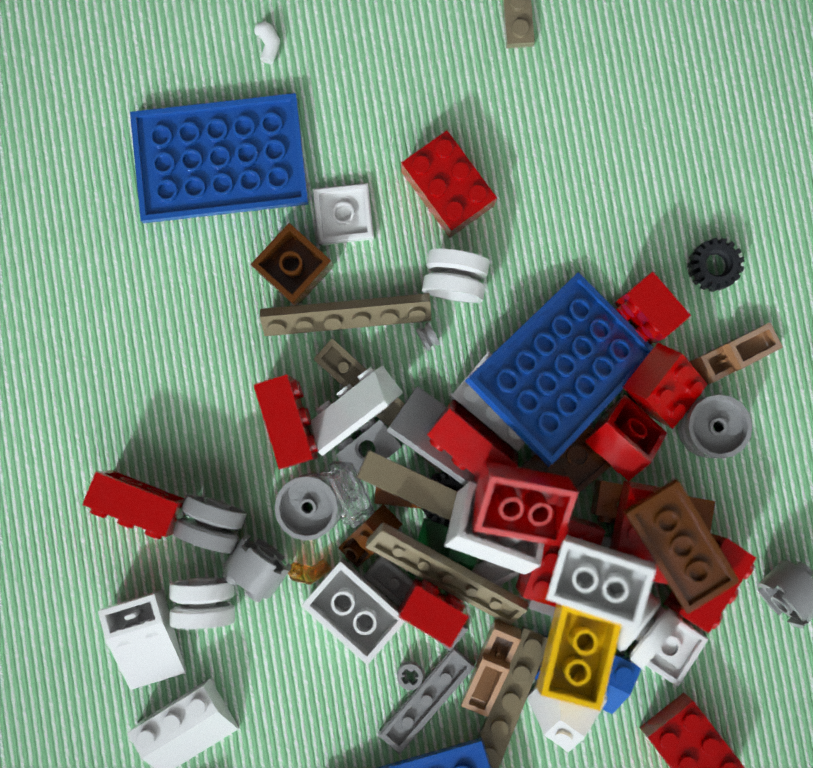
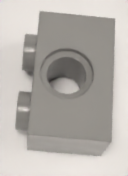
[335,419,402,482]

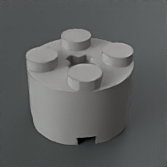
[222,535,291,602]
[757,560,813,628]

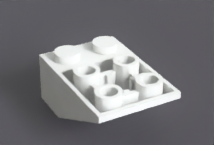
[98,589,186,690]

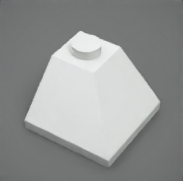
[527,686,608,752]

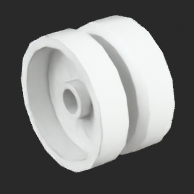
[422,248,490,303]
[169,577,235,629]
[616,592,682,669]

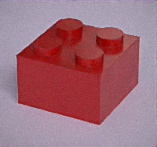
[614,271,691,345]
[623,343,708,429]
[585,395,667,481]
[398,578,469,648]

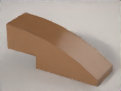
[689,322,783,384]
[461,618,521,717]

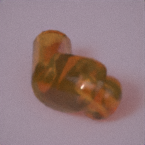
[288,558,332,585]

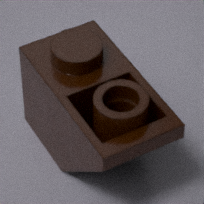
[338,504,403,568]

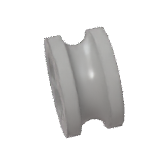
[416,323,440,351]
[397,661,423,690]

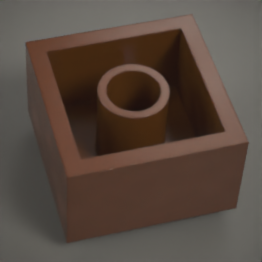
[250,223,334,306]

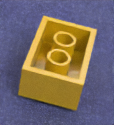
[536,603,621,711]

